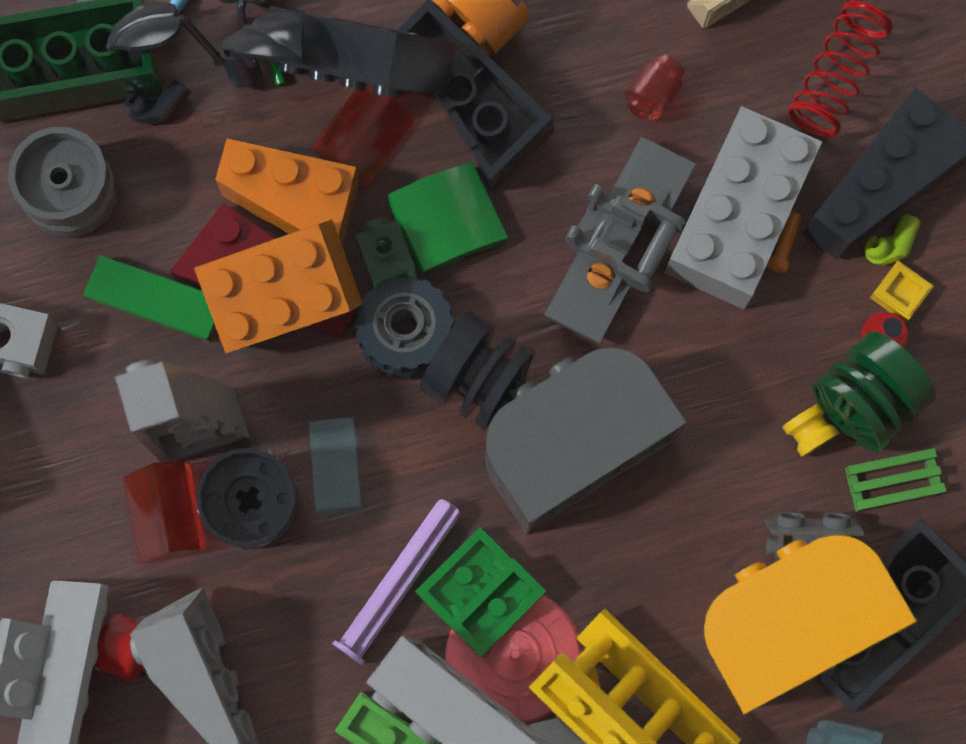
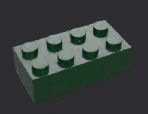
[0,0,162,121]

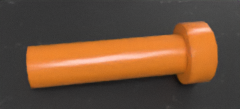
[766,212,802,274]

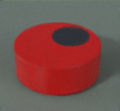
[860,312,908,347]

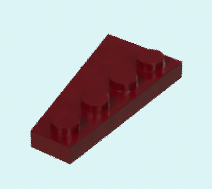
[170,203,364,340]

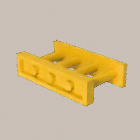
[529,608,741,744]

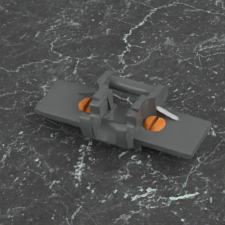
[544,137,696,345]

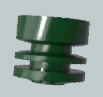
[811,331,936,453]

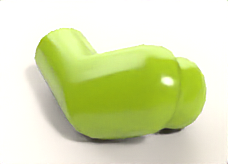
[864,214,921,266]

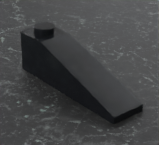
[820,518,966,713]

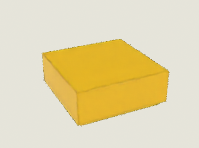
[870,261,934,324]

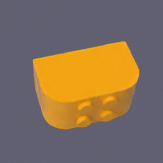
[704,535,916,714]

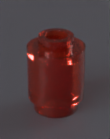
[624,54,685,120]

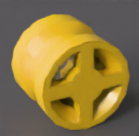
[782,403,840,457]

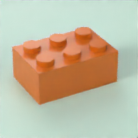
[194,219,363,354]

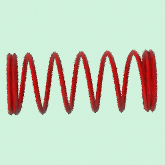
[788,1,893,138]

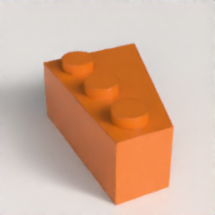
[215,138,359,247]

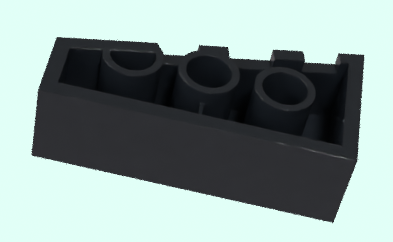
[269,6,456,98]
[802,88,966,260]

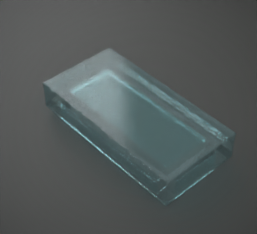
[309,417,362,512]

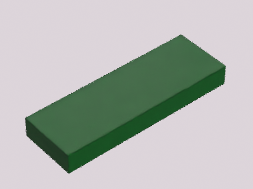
[83,255,215,343]

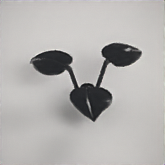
[106,0,304,88]

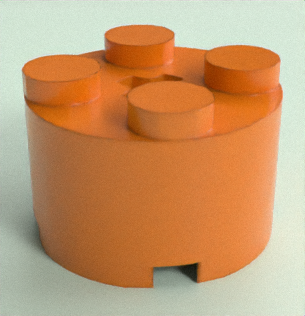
[430,0,531,56]

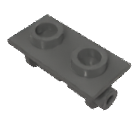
[764,512,864,560]

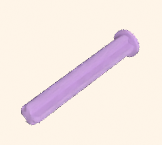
[332,499,461,665]

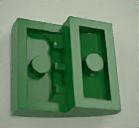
[387,162,508,275]
[415,527,546,657]

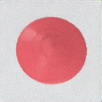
[445,595,582,725]

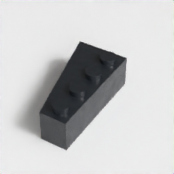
[397,0,554,192]

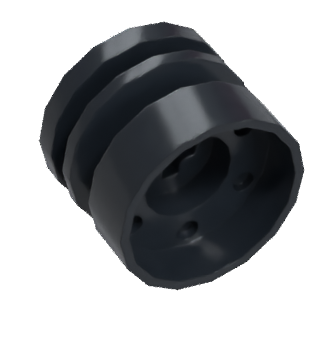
[419,310,535,431]
[196,448,299,550]

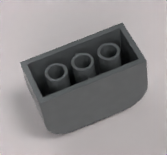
[485,348,687,535]

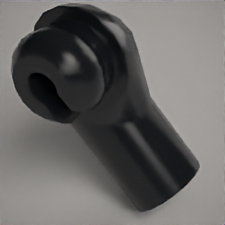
[124,79,191,124]

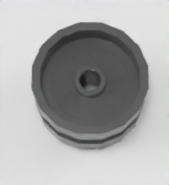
[8,127,118,238]

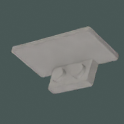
[0,581,108,744]

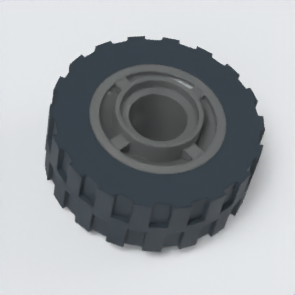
[355,276,454,380]

